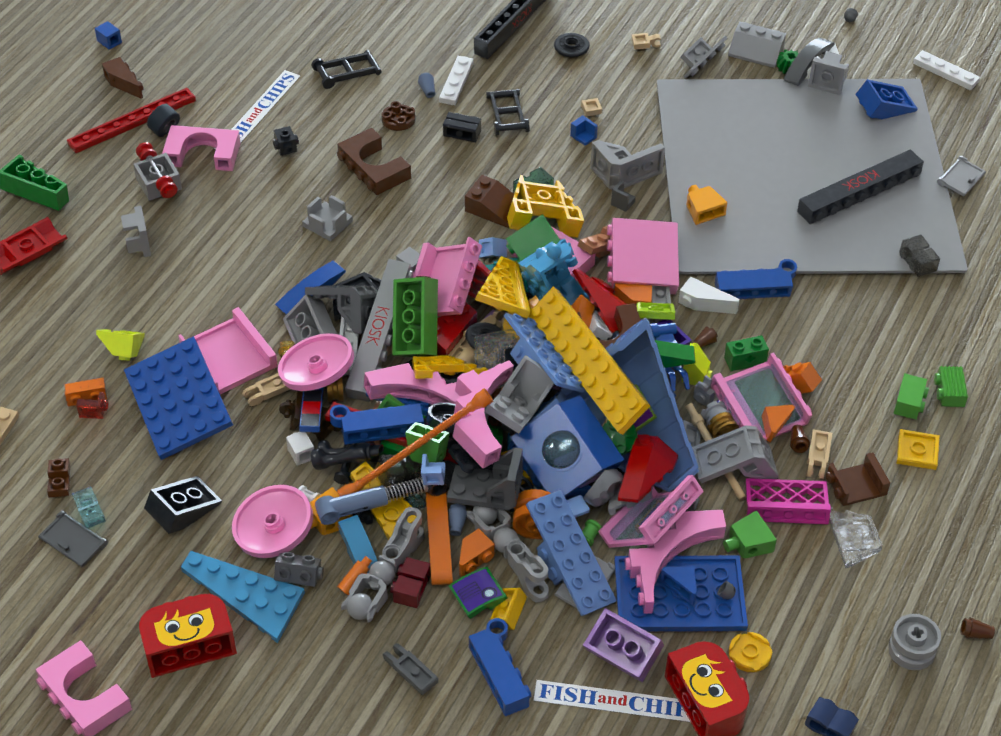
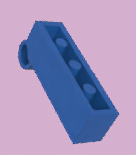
[714,259,797,299]
[330,404,424,445]
[469,618,531,717]

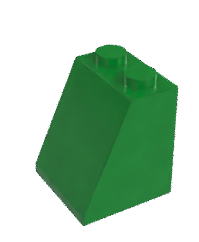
[506,214,560,265]

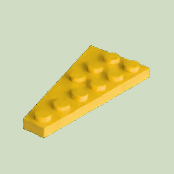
[475,256,531,318]

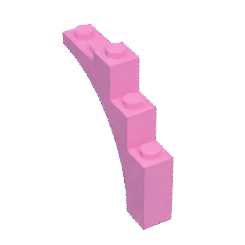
[453,361,514,468]
[363,363,460,404]
[625,510,726,614]

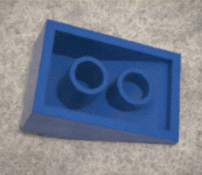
[855,79,918,119]

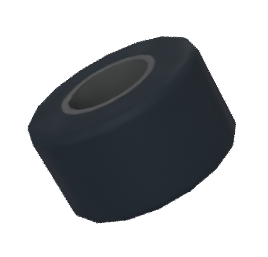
[147,104,180,137]

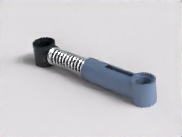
[315,477,449,525]

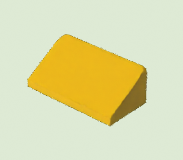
[490,587,527,630]

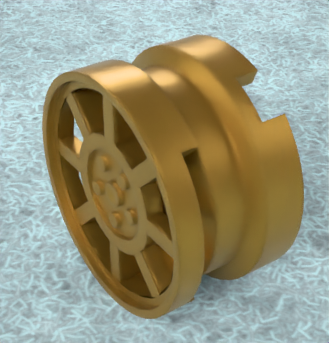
[327,377,344,402]
[707,412,739,438]

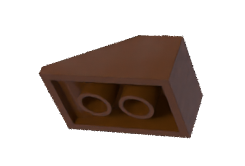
[465,175,514,229]

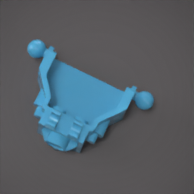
[518,239,595,309]

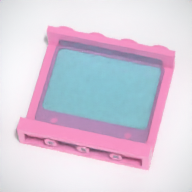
[711,352,812,441]
[598,475,704,548]

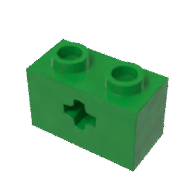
[724,335,769,371]

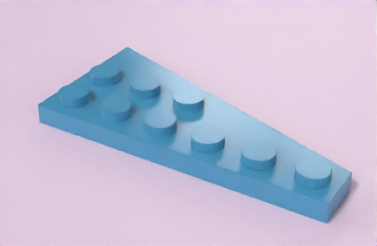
[181,551,305,643]

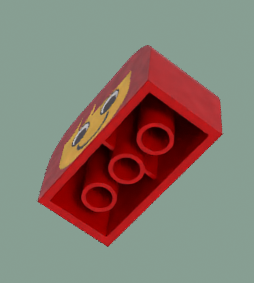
[139,594,237,678]
[665,641,749,736]

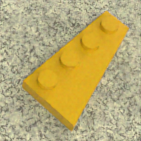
[350,461,417,540]

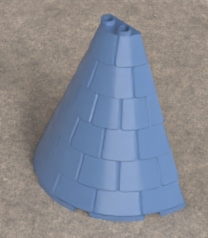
[527,318,699,492]

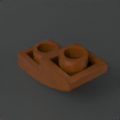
[47,458,70,498]

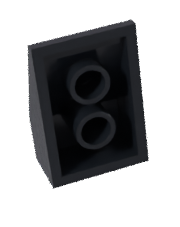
[144,476,222,534]

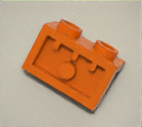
[65,377,107,406]

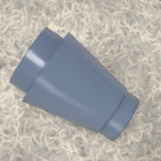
[418,73,436,98]
[448,504,467,536]

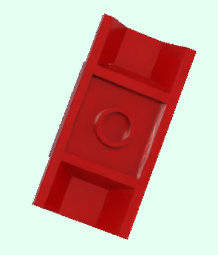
[0,217,67,275]

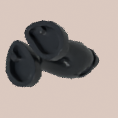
[311,440,384,470]

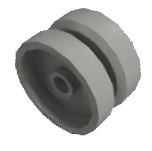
[888,614,941,670]

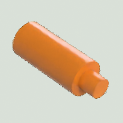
[337,556,372,595]

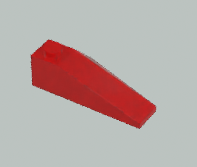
[572,269,627,333]
[618,434,678,503]

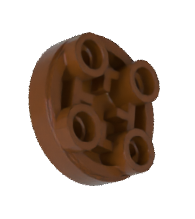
[382,101,415,131]

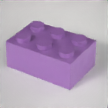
[583,608,664,683]

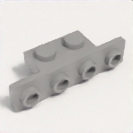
[680,36,727,79]

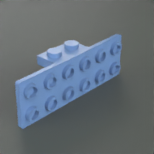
[504,313,585,393]
[526,490,616,616]

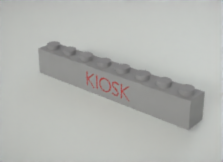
[345,259,414,402]

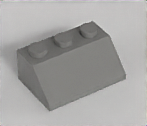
[728,21,786,68]
[283,295,337,345]

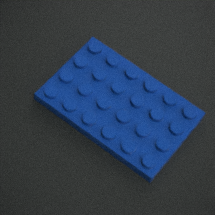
[124,336,233,460]
[614,555,748,632]

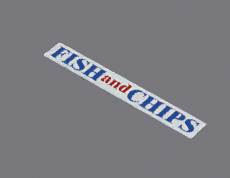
[214,70,300,149]
[534,680,690,722]

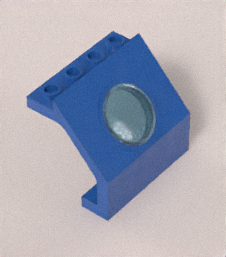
[508,395,624,498]

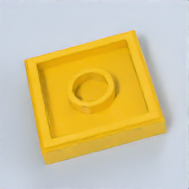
[896,429,940,470]

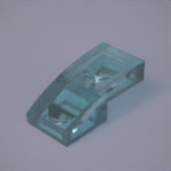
[72,486,106,528]

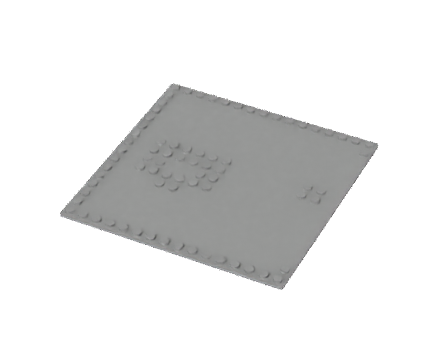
[657,79,968,274]

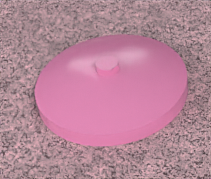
[278,333,354,391]
[232,485,313,558]

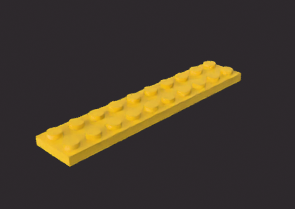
[529,286,650,435]

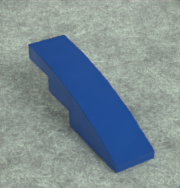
[275,261,346,315]

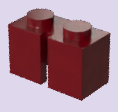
[390,557,431,608]

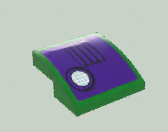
[448,567,508,619]

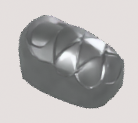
[583,469,623,507]

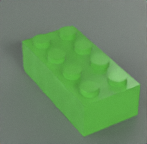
[392,277,438,357]

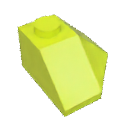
[96,329,145,361]
[682,343,713,386]

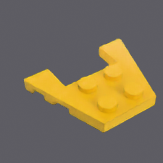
[412,355,488,379]

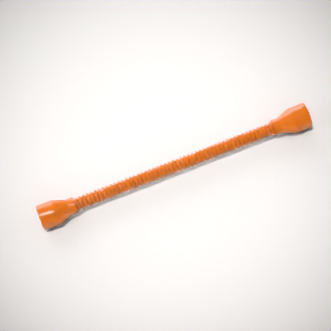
[337,388,494,496]

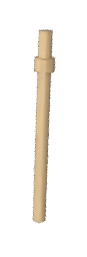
[686,403,746,501]

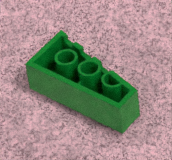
[0,154,69,211]

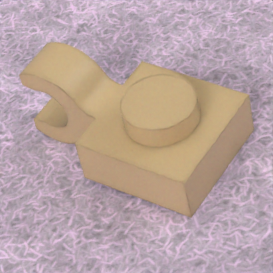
[632,33,661,50]

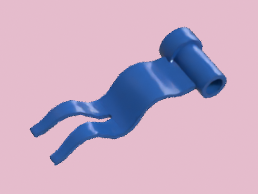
[650,323,690,391]

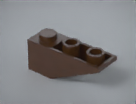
[102,57,144,99]

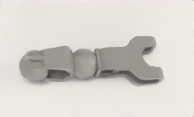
[467,506,549,602]
[341,507,424,622]

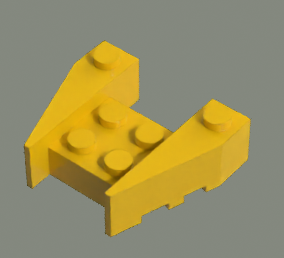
[507,175,584,238]

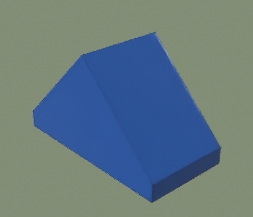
[660,566,697,606]

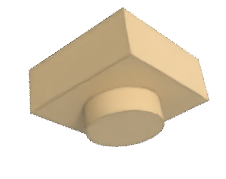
[581,98,602,116]

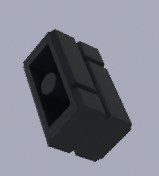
[443,112,481,143]

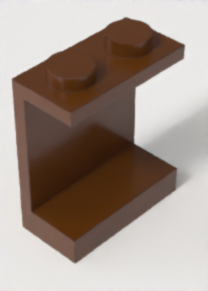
[826,453,890,506]

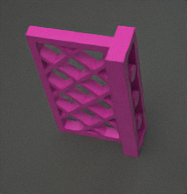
[745,478,831,524]

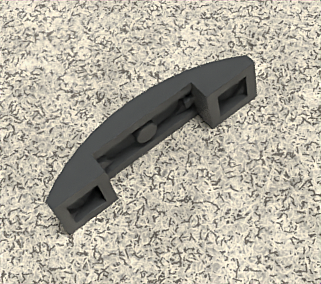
[784,38,835,86]

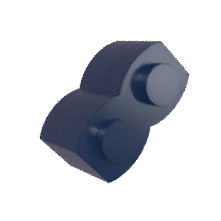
[805,697,859,736]

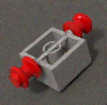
[133,142,182,201]

